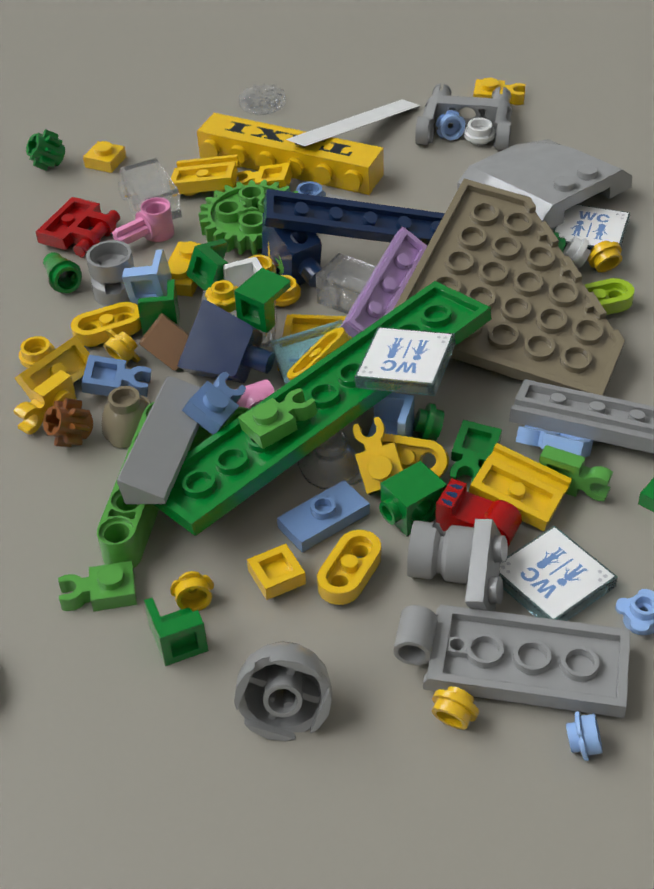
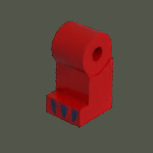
[436,478,522,547]

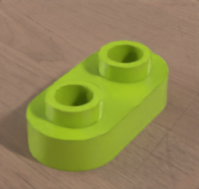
[584,278,634,315]

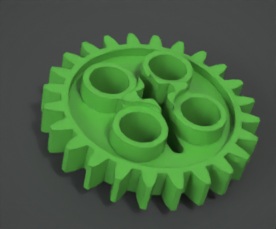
[199,180,299,255]

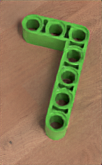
[96,402,249,568]

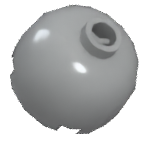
[234,641,332,741]

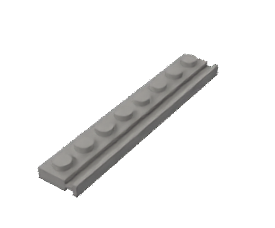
[509,379,654,454]

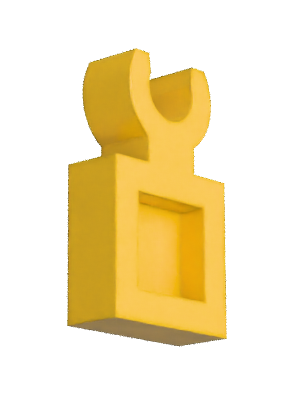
[473,77,526,105]
[235,162,293,188]
[13,370,77,435]
[353,417,404,495]

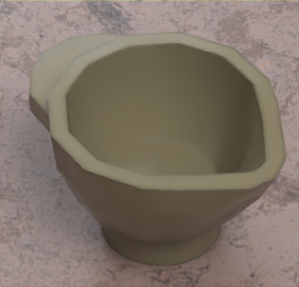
[101,386,151,448]

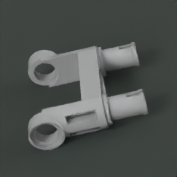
[415,83,512,150]

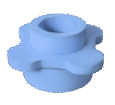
[615,589,654,635]

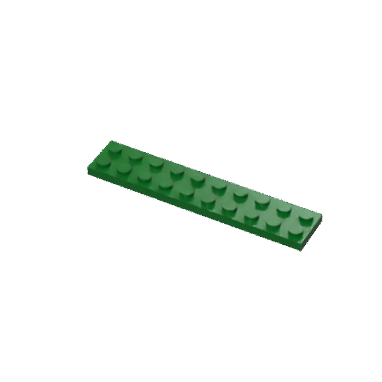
[153,281,492,536]

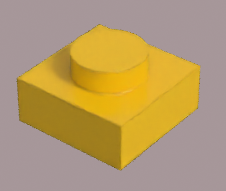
[83,141,126,173]
[247,543,306,600]

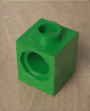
[379,461,447,536]

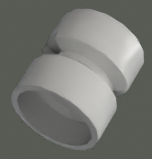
[86,240,134,306]
[407,520,474,584]

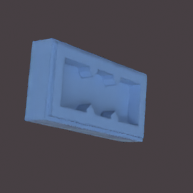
[277,480,370,552]

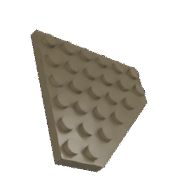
[394,178,625,396]

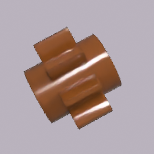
[43,398,93,448]

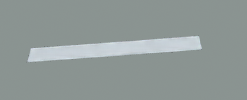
[286,99,421,146]

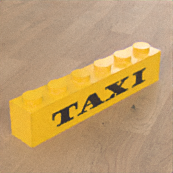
[197,113,384,195]

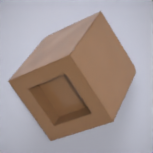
[139,313,189,370]

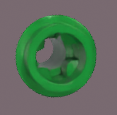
[43,252,82,293]

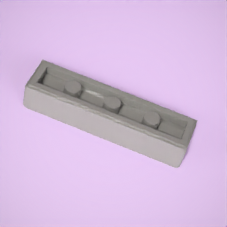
[117,376,201,504]

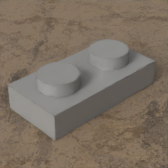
[465,519,508,611]

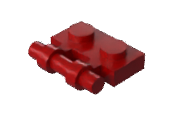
[35,196,120,257]

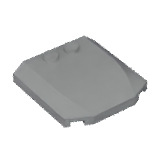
[457,139,633,229]

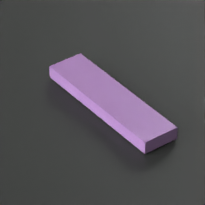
[340,227,427,338]

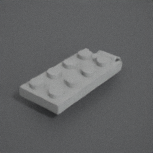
[393,604,631,718]

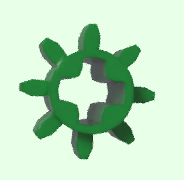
[26,129,65,171]

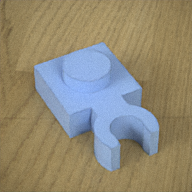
[515,425,593,457]

